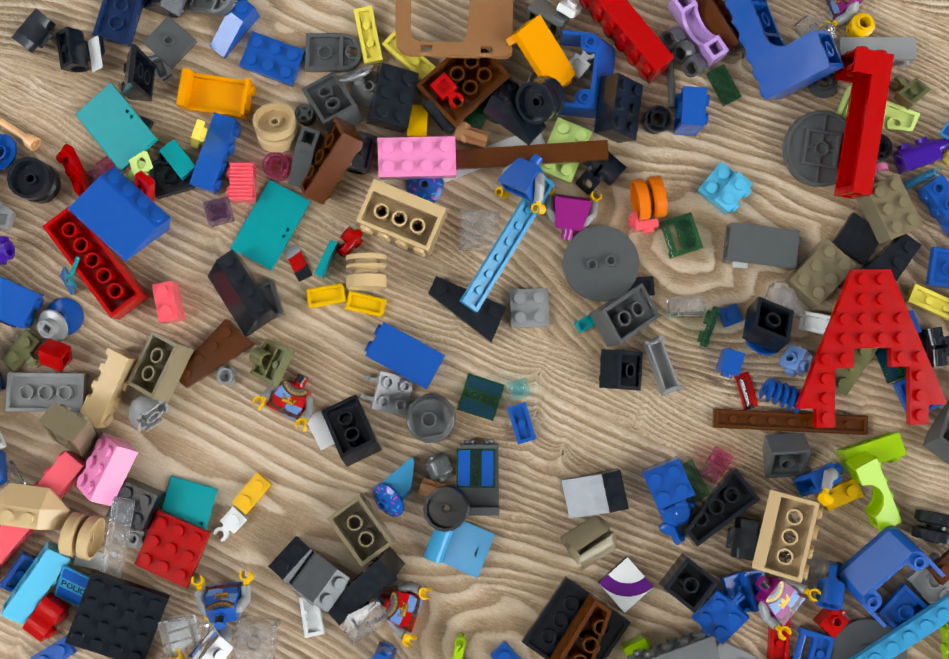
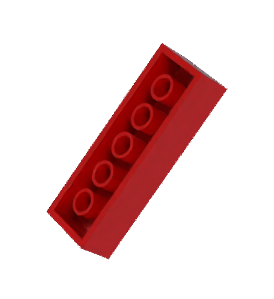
[579,0,674,84]
[42,203,150,320]

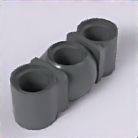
[660,27,707,78]

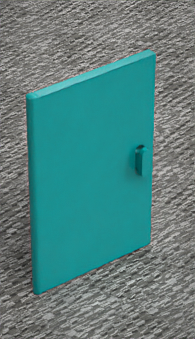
[75,83,158,172]
[230,179,311,271]
[161,475,218,530]

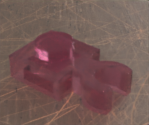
[87,155,120,183]
[702,446,733,483]

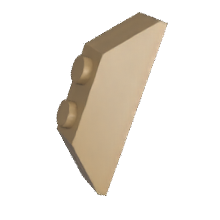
[0,482,70,530]

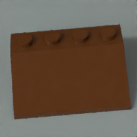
[416,49,511,127]

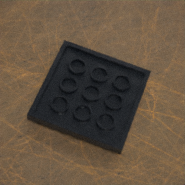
[65,569,170,659]
[521,576,631,659]

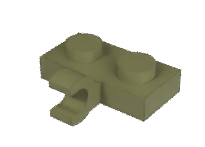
[889,75,931,110]
[1,329,43,371]

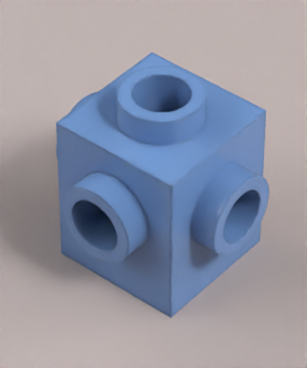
[779,344,813,377]

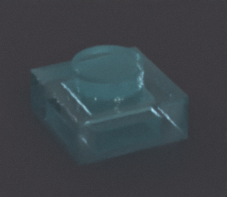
[507,377,531,401]

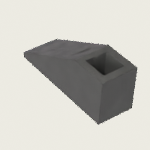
[288,125,324,189]

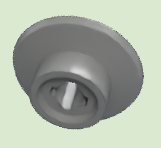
[37,309,68,341]

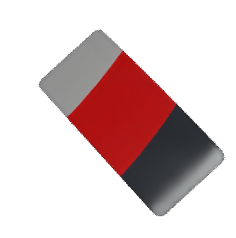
[284,244,312,282]

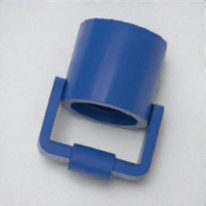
[815,563,845,610]

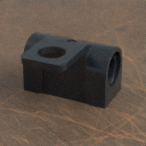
[12,8,56,53]
[55,27,105,73]
[346,130,377,175]
[576,151,627,195]
[918,327,949,367]
[726,517,760,561]

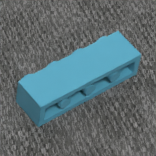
[1,541,71,625]

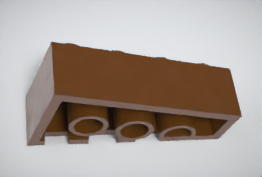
[300,116,363,205]
[550,594,612,659]

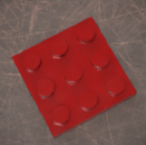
[134,509,212,588]

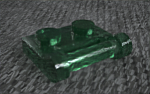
[659,212,703,259]

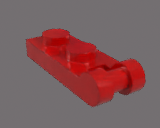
[56,144,92,197]

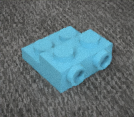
[696,161,753,215]

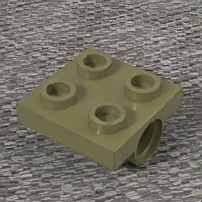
[249,339,294,387]

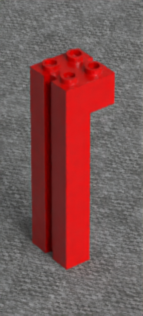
[834,46,894,199]

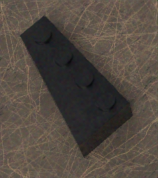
[838,234,922,290]
[428,276,507,343]
[682,467,760,547]
[328,547,405,626]

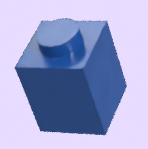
[715,348,745,379]

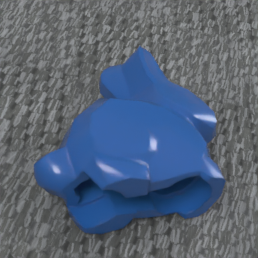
[658,499,696,545]

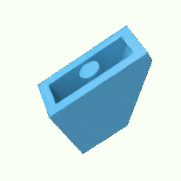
[382,457,415,500]

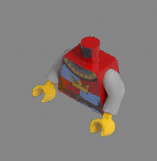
[252,373,314,432]
[376,582,432,647]

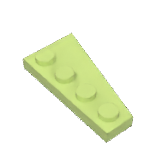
[836,86,920,132]

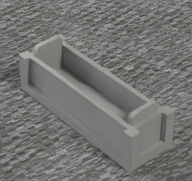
[642,335,683,396]

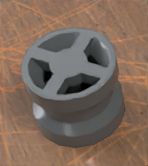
[295,104,316,126]

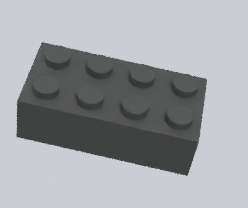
[626,631,720,659]

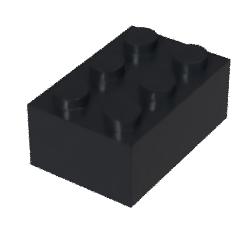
[367,63,419,133]
[594,73,643,143]

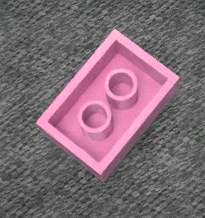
[76,433,138,506]

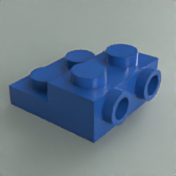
[875,583,928,629]

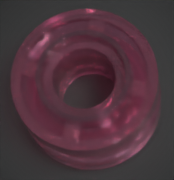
[262,152,291,181]

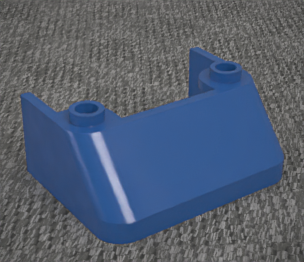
[558,30,615,119]
[836,526,945,628]

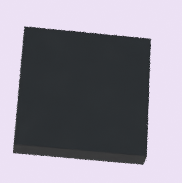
[832,212,879,265]

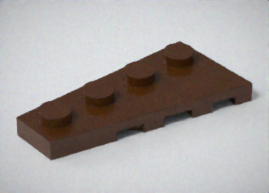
[179,319,255,388]

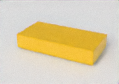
[407,104,428,137]
[306,283,347,309]
[345,290,387,318]

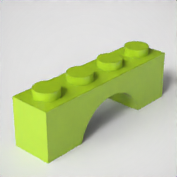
[845,451,902,532]

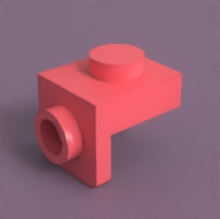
[628,211,659,234]

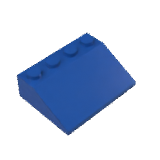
[68,167,171,262]

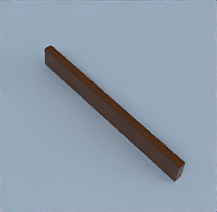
[456,140,608,170]
[712,408,868,435]

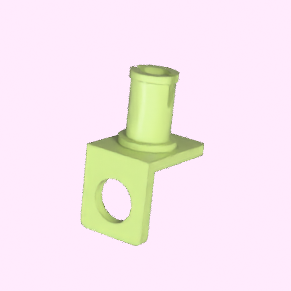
[123,151,153,182]

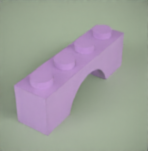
[667,0,729,69]

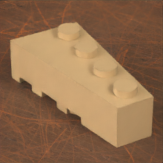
[80,348,139,428]

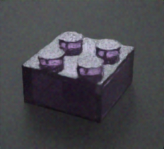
[203,196,235,227]

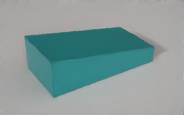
[573,315,595,334]

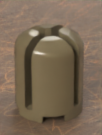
[560,515,617,571]

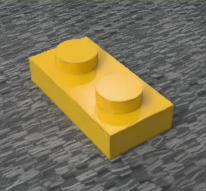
[232,472,273,515]
[818,478,864,511]

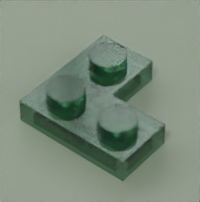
[697,306,721,349]

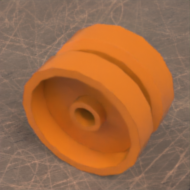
[630,175,667,222]

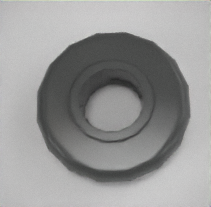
[808,73,838,98]

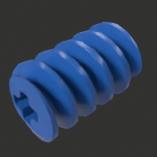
[759,377,801,413]

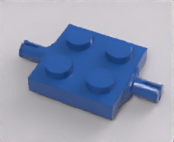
[692,588,749,645]

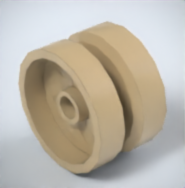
[252,103,299,153]
[58,512,106,561]

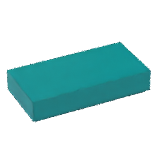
[159,139,195,180]
[314,240,340,279]

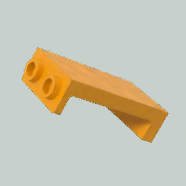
[506,15,576,88]
[176,67,256,120]

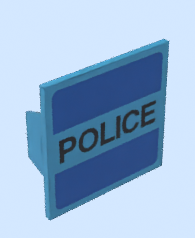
[54,565,89,607]

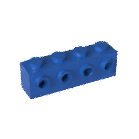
[189,112,241,195]
[916,174,949,236]

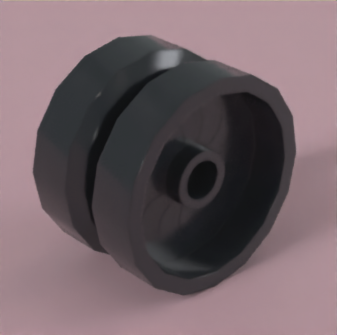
[515,76,566,124]
[7,157,61,204]
[423,485,470,532]
[911,508,949,545]

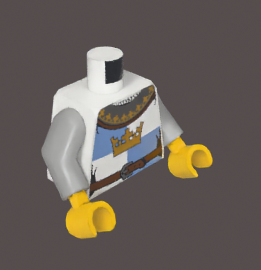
[169,616,233,659]

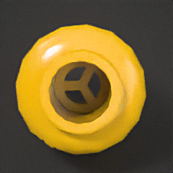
[845,13,875,37]

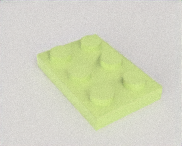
[540,117,593,184]

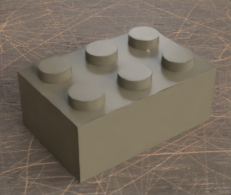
[856,174,923,245]
[782,239,856,309]
[126,331,194,403]
[38,402,99,458]
[327,493,395,567]

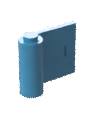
[423,510,495,578]

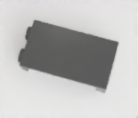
[722,222,802,271]
[460,440,499,516]

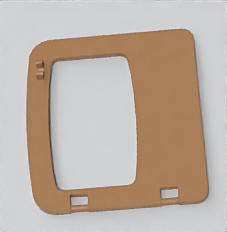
[395,0,513,59]

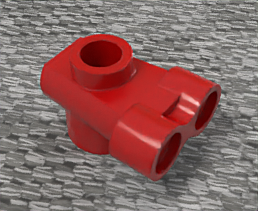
[336,226,364,257]

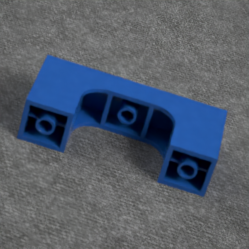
[725,0,844,100]

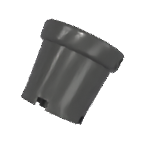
[406,394,456,443]

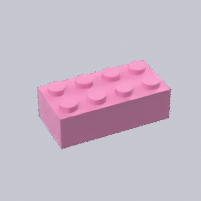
[377,136,456,180]

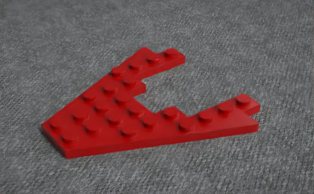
[795,269,946,428]

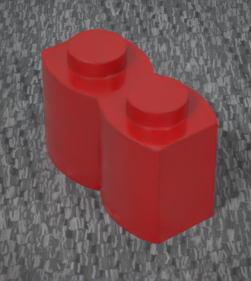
[22,593,70,642]

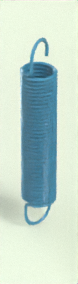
[903,168,941,190]

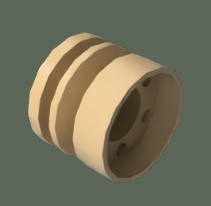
[346,252,387,291]

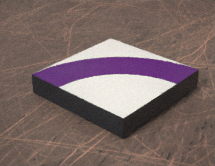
[598,556,653,613]

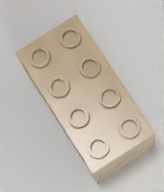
[356,179,447,257]
[752,489,824,583]

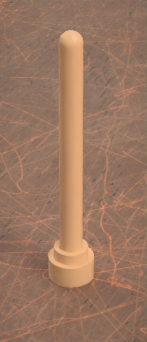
[0,117,41,151]

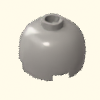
[128,394,169,432]

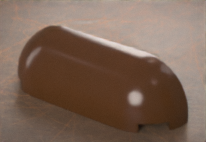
[696,0,740,48]

